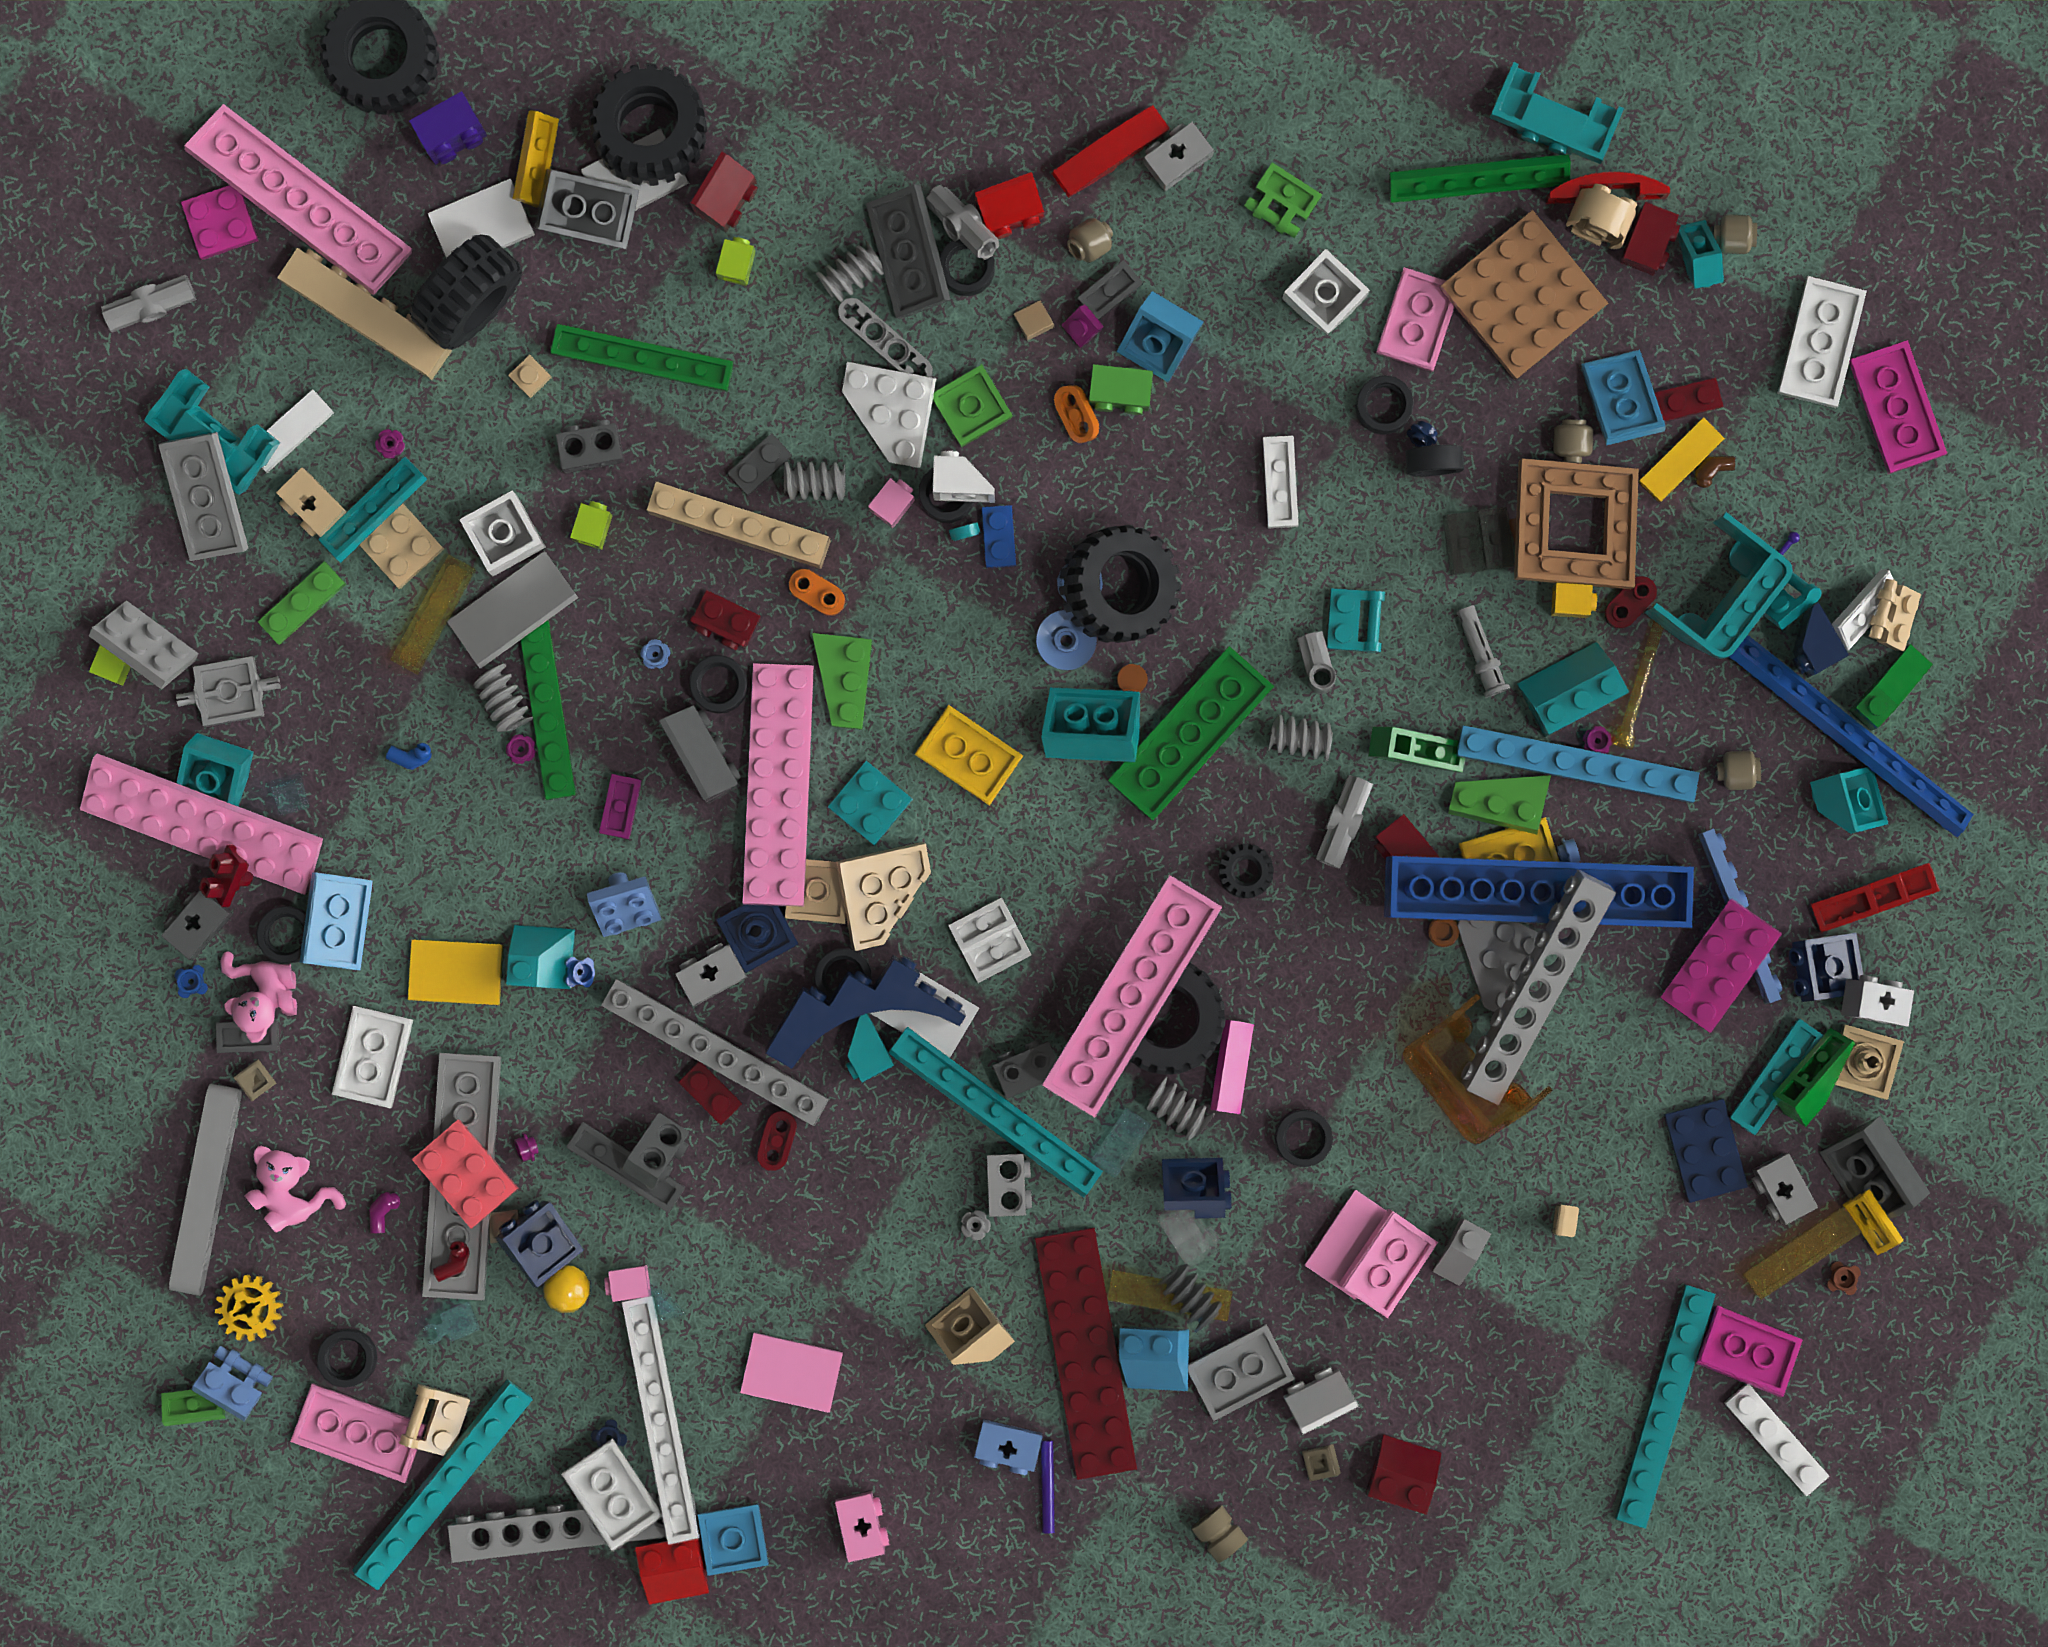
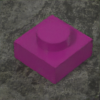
[1062,304,1104,348]

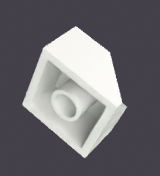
[1282,249,1370,334]
[459,490,546,576]

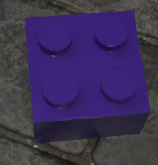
[409,91,487,165]

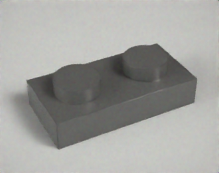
[1077,260,1143,320]
[728,433,793,497]
[216,1020,280,1053]

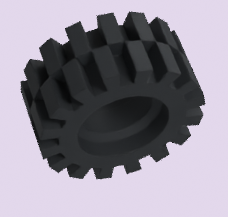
[1218,843,1274,899]

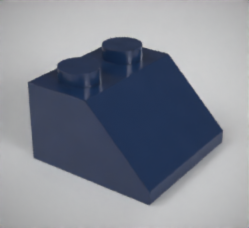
[1792,602,1849,678]

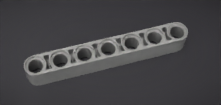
[169,1084,242,1296]

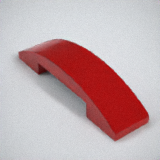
[1546,172,1670,204]

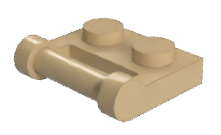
[399,1384,470,1456]

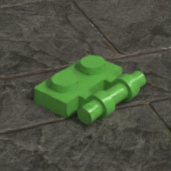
[1244,163,1322,239]

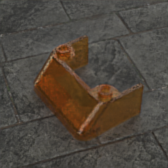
[1403,994,1552,1144]

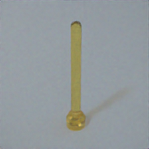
[1611,620,1664,750]

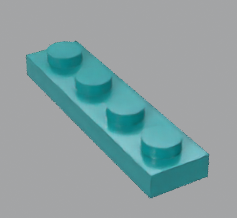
[318,456,427,563]
[1729,1018,1824,1135]

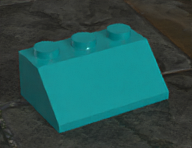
[1517,642,1629,737]
[1041,687,1140,762]

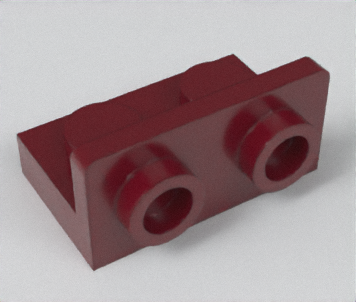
[689,590,761,651]

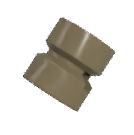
[1191,1504,1248,1563]

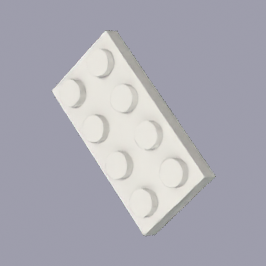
[1777,276,1867,408]

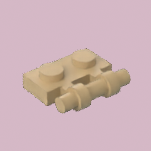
[1869,579,1921,652]

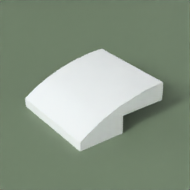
[948,898,1031,983]

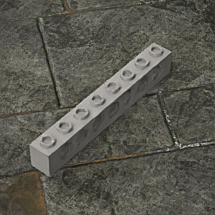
[1461,870,1616,1105]
[601,979,830,1126]
[448,1493,698,1563]

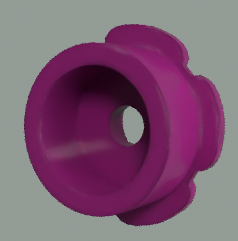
[375,429,405,459]
[1583,726,1613,754]
[506,734,535,764]
[514,1133,539,1162]

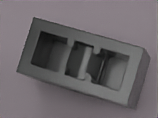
[161,891,234,960]

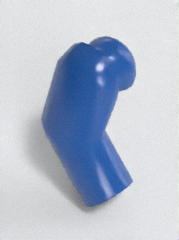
[386,743,432,770]

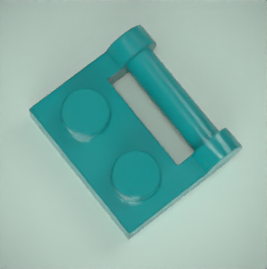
[1763,572,1822,630]
[1327,588,1385,653]

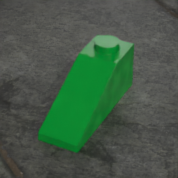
[1849,644,1933,731]
[1368,727,1465,773]
[1772,1028,1855,1127]

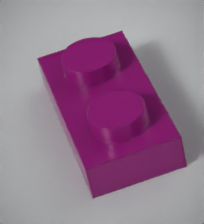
[599,774,642,840]

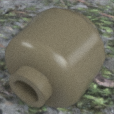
[1714,215,1757,254]
[1067,218,1113,263]
[1553,420,1594,463]
[1717,750,1761,790]

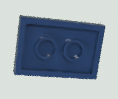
[1664,1099,1748,1203]

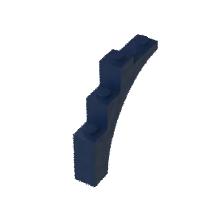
[765,955,966,1069]

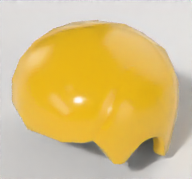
[543,1265,590,1313]

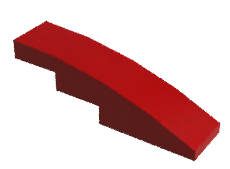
[1051,105,1170,198]
[1811,862,1940,933]

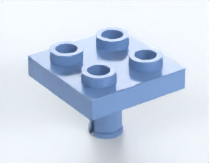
[587,872,661,937]

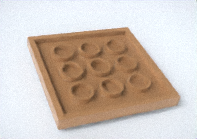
[1439,210,1608,380]

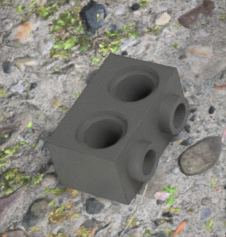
[556,420,625,473]
[622,1113,689,1189]

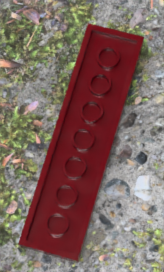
[1035,1227,1137,1480]

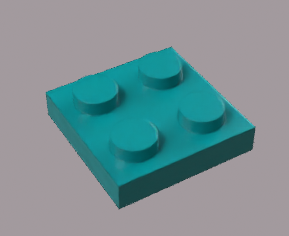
[828,761,913,846]

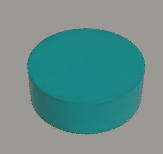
[949,522,980,541]

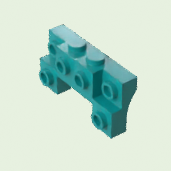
[1490,62,1624,164]
[144,369,281,495]

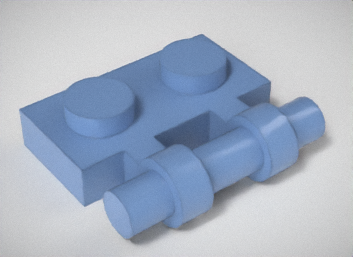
[192,1346,273,1421]

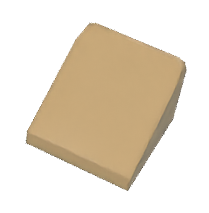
[1014,301,1054,341]
[1552,1204,1579,1237]

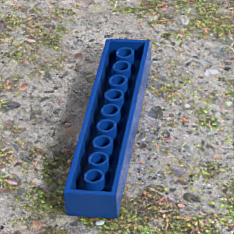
[1384,856,1694,928]

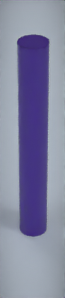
[1041,1440,1055,1534]

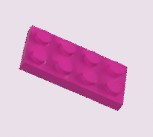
[1849,340,1947,474]
[1660,899,1782,1033]

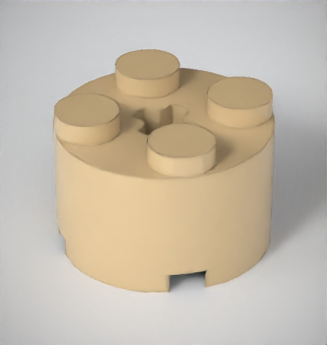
[1566,184,1637,249]

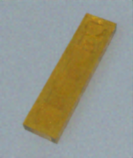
[391,555,476,675]
[1742,1206,1862,1300]
[1107,1270,1233,1322]

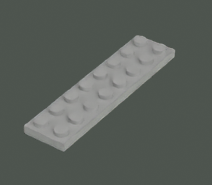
[422,1053,501,1300]

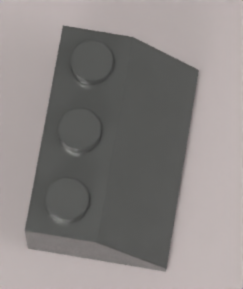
[659,705,741,804]
[1819,1116,1930,1220]

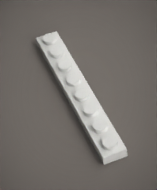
[622,1296,699,1545]

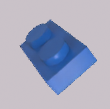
[982,505,1016,568]

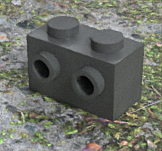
[993,1038,1057,1099]

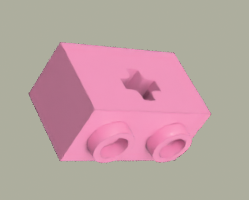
[835,1491,889,1562]

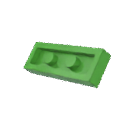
[258,561,346,645]

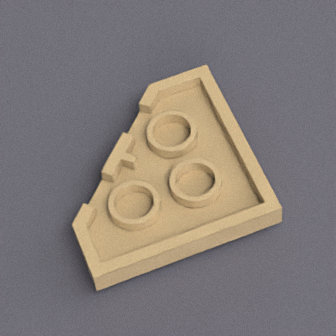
[836,842,931,951]

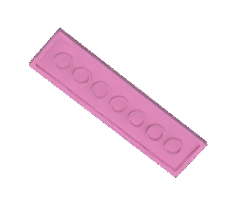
[184,104,412,295]
[743,663,814,907]
[80,754,323,895]
[1042,875,1222,1117]

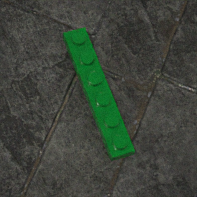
[1389,154,1571,203]
[551,324,734,392]
[521,619,577,800]

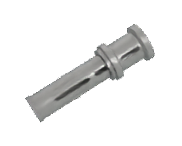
[1456,605,1510,698]

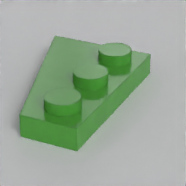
[812,633,872,730]
[1448,775,1551,835]

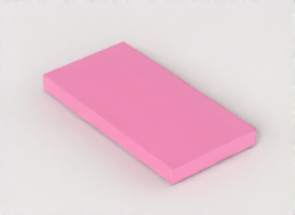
[290,1383,427,1483]

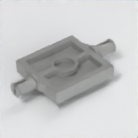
[176,656,281,727]

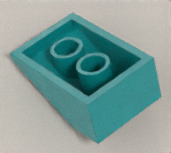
[177,733,254,807]

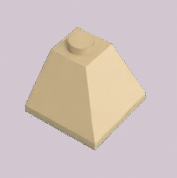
[925,1287,1015,1365]

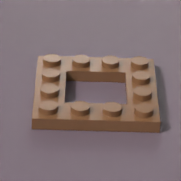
[1514,458,1639,589]

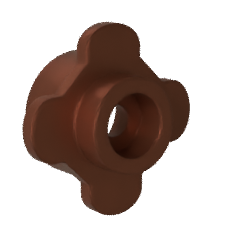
[1827,1261,1861,1295]

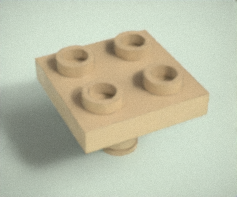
[1835,1024,1904,1100]

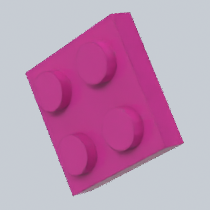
[181,185,259,260]

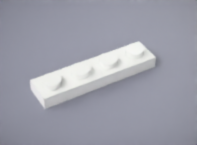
[1724,1384,1830,1496]

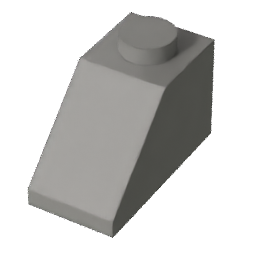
[1432,1218,1491,1286]

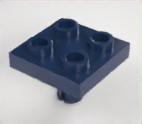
[717,905,799,973]

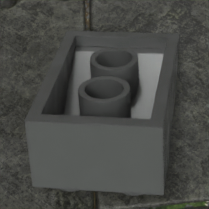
[534,169,639,249]

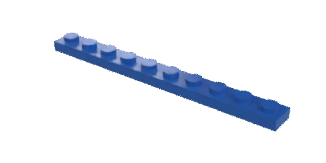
[1728,635,1974,837]

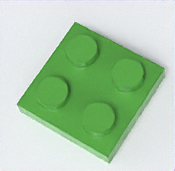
[933,364,1013,448]

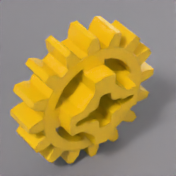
[215,1274,283,1342]

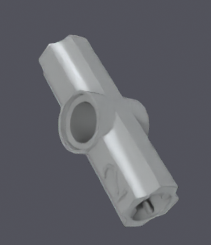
[926,185,999,260]
[101,275,196,332]
[1315,775,1373,869]

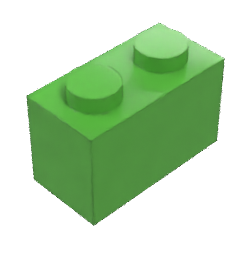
[1089,365,1153,415]

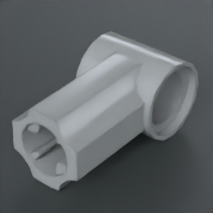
[1297,631,1336,694]

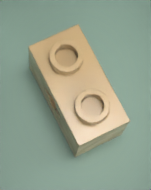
[276,468,347,537]

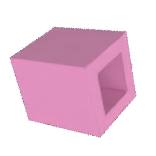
[868,478,915,529]
[604,1265,651,1302]

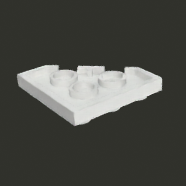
[842,362,936,468]

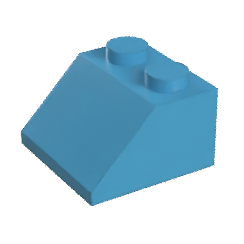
[1117,291,1203,382]
[1119,1327,1189,1391]

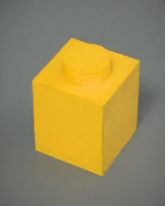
[1551,583,1597,618]

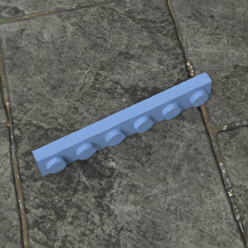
[1698,829,1782,1004]

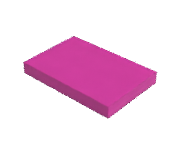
[1696,1306,1803,1397]

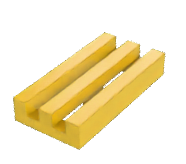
[1843,1189,1903,1256]

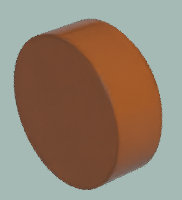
[1117,664,1148,692]
[1428,919,1459,947]

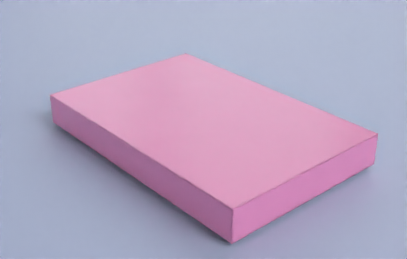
[1376,267,1454,372]
[1304,1190,1387,1300]
[1338,1209,1438,1318]
[740,1332,843,1413]

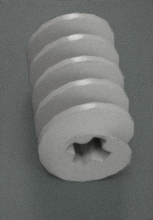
[816,240,884,302]
[784,462,846,501]
[474,664,533,732]
[1268,714,1333,761]
[1147,1076,1215,1141]

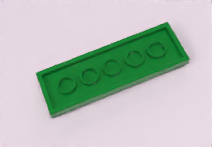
[1108,646,1274,821]

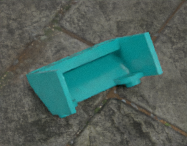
[1644,512,1793,659]

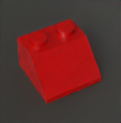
[975,172,1044,239]
[635,1538,709,1605]

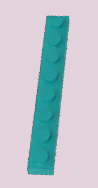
[888,1027,1103,1198]
[1615,1285,1716,1529]
[352,1379,533,1590]

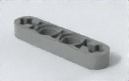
[838,298,933,377]

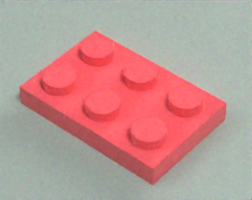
[412,1119,519,1229]

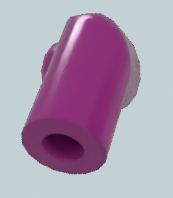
[369,1192,400,1233]

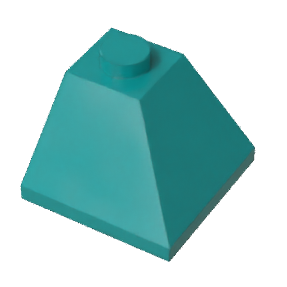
[1810,767,1889,834]
[506,925,575,990]

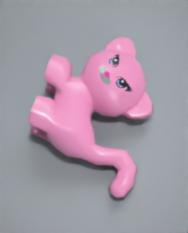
[220,951,297,1043]
[244,1145,346,1233]

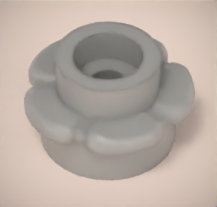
[961,1210,991,1240]

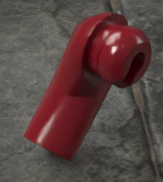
[433,1241,470,1282]

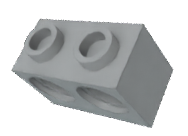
[987,1153,1032,1217]

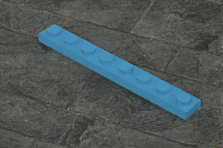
[1456,725,1700,803]

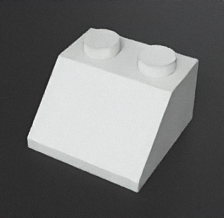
[933,451,995,503]
[1283,1367,1359,1434]

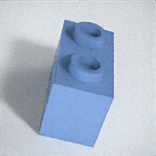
[975,1419,1043,1475]

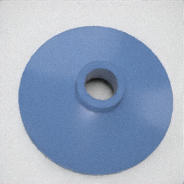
[1036,610,1097,670]

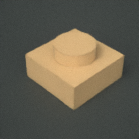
[508,355,552,398]

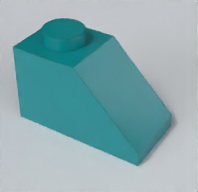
[1678,220,1724,289]
[846,1013,895,1082]

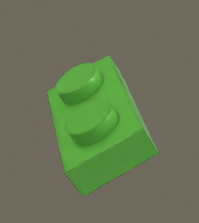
[161,1390,225,1426]

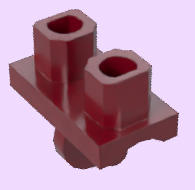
[199,845,254,907]

